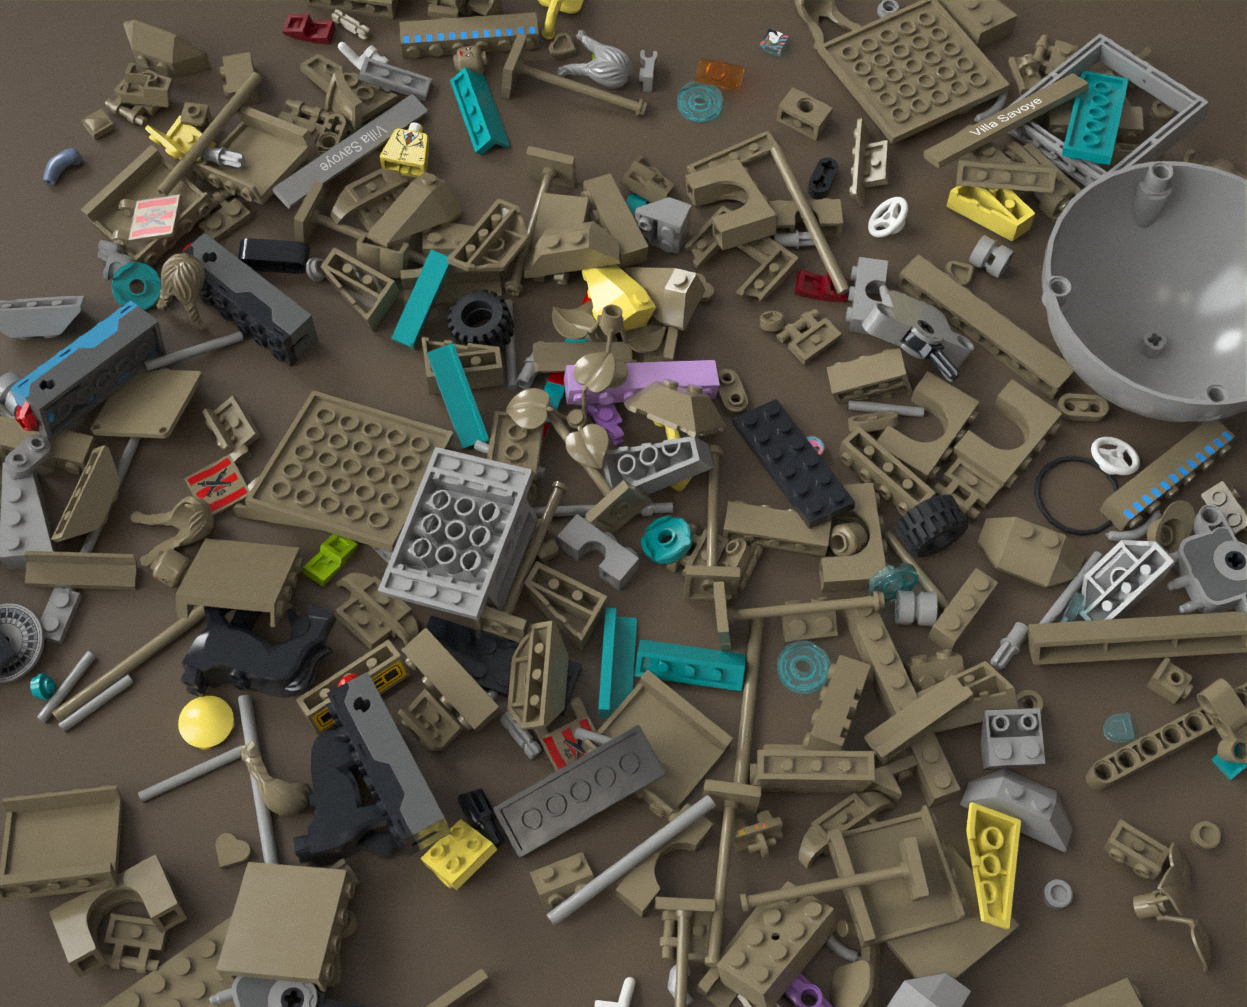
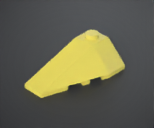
[581,264,656,335]
[966,802,1021,930]

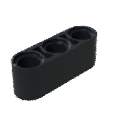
[238,238,310,274]

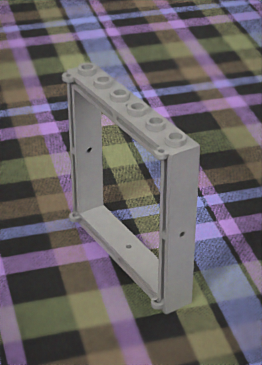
[1008,33,1208,186]

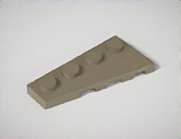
[300,54,397,123]
[422,223,520,256]

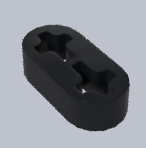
[808,157,839,199]

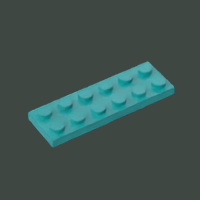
[1061,70,1129,165]

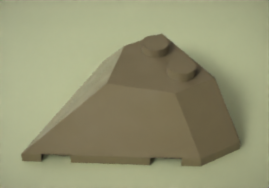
[624,379,727,438]

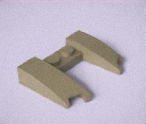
[685,206,799,302]

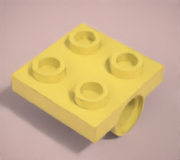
[420,819,497,891]

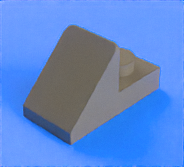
[866,755,918,802]

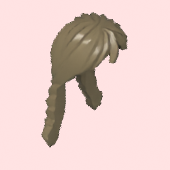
[794,0,861,51]
[157,252,208,331]
[131,496,214,566]
[240,739,313,816]

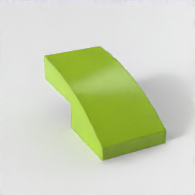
[302,534,358,587]

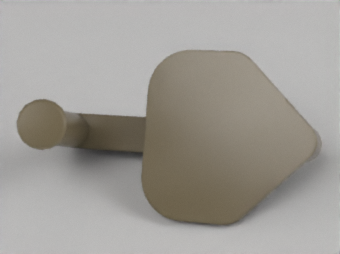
[831,919,881,1007]

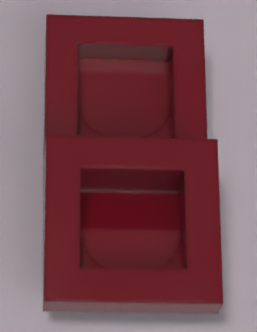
[282,14,336,44]
[795,269,849,302]

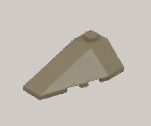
[367,172,463,248]
[622,267,706,330]

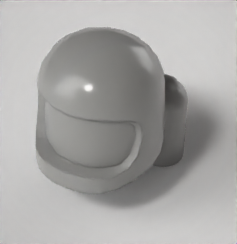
[98,240,135,280]

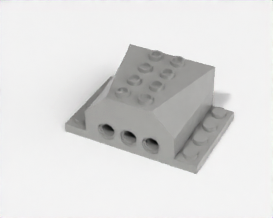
[378,447,538,620]

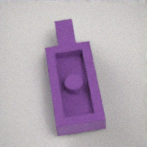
[587,403,624,447]

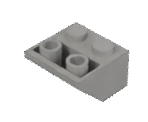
[635,197,691,255]
[981,708,1046,769]

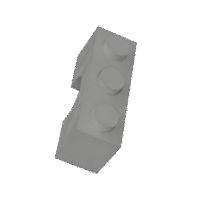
[845,257,888,335]
[557,514,639,591]

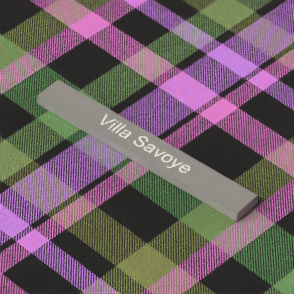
[273,94,428,209]

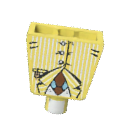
[380,123,429,178]

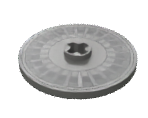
[0,604,45,683]

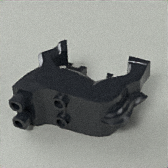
[181,604,337,698]
[293,724,400,867]

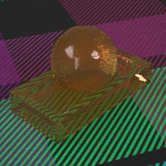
[694,58,745,90]

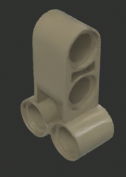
[1197,678,1247,763]

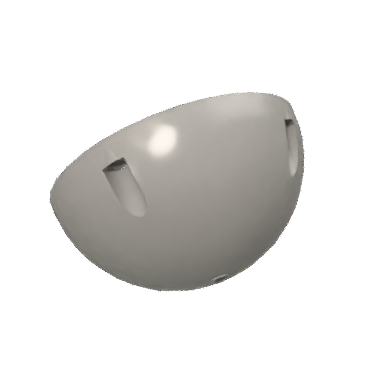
[1041,161,1247,423]

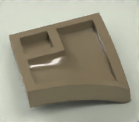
[324,69,363,135]

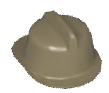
[1147,500,1195,554]

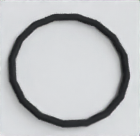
[1034,455,1119,536]

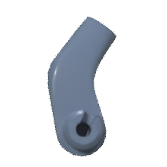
[43,148,82,185]

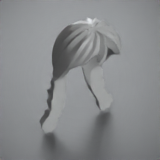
[557,30,632,89]

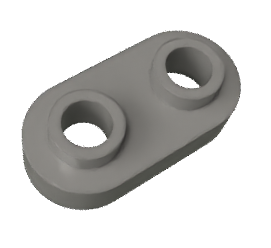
[5,435,51,478]

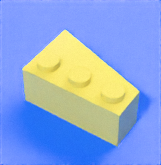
[946,185,1035,241]

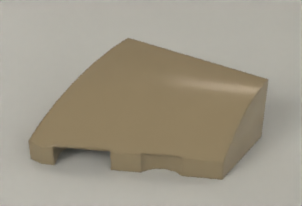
[120,63,172,107]
[619,154,674,203]

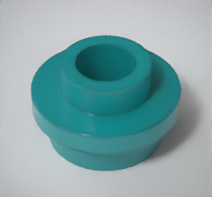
[30,673,55,700]

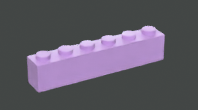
[564,360,720,406]

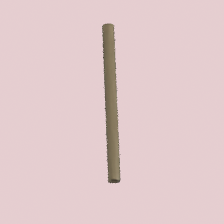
[156,72,263,197]
[770,145,850,295]
[52,605,206,723]
[734,618,764,784]

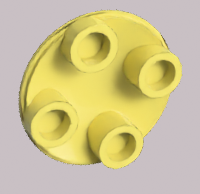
[178,695,235,750]

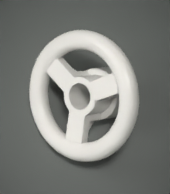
[868,197,908,238]
[1091,437,1140,475]

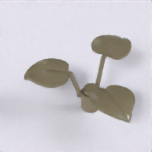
[552,304,666,388]
[506,352,616,469]
[1133,842,1211,972]

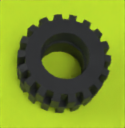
[447,289,514,352]
[896,494,969,558]

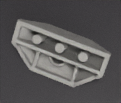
[0,296,85,340]
[1079,540,1176,621]
[960,768,1073,852]
[887,973,971,1007]

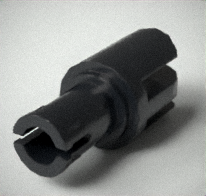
[457,788,505,848]

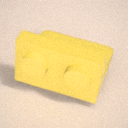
[145,116,216,163]

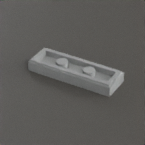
[359,57,432,101]

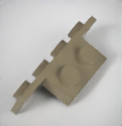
[850,118,891,207]

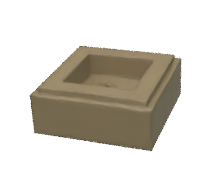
[81,109,115,140]

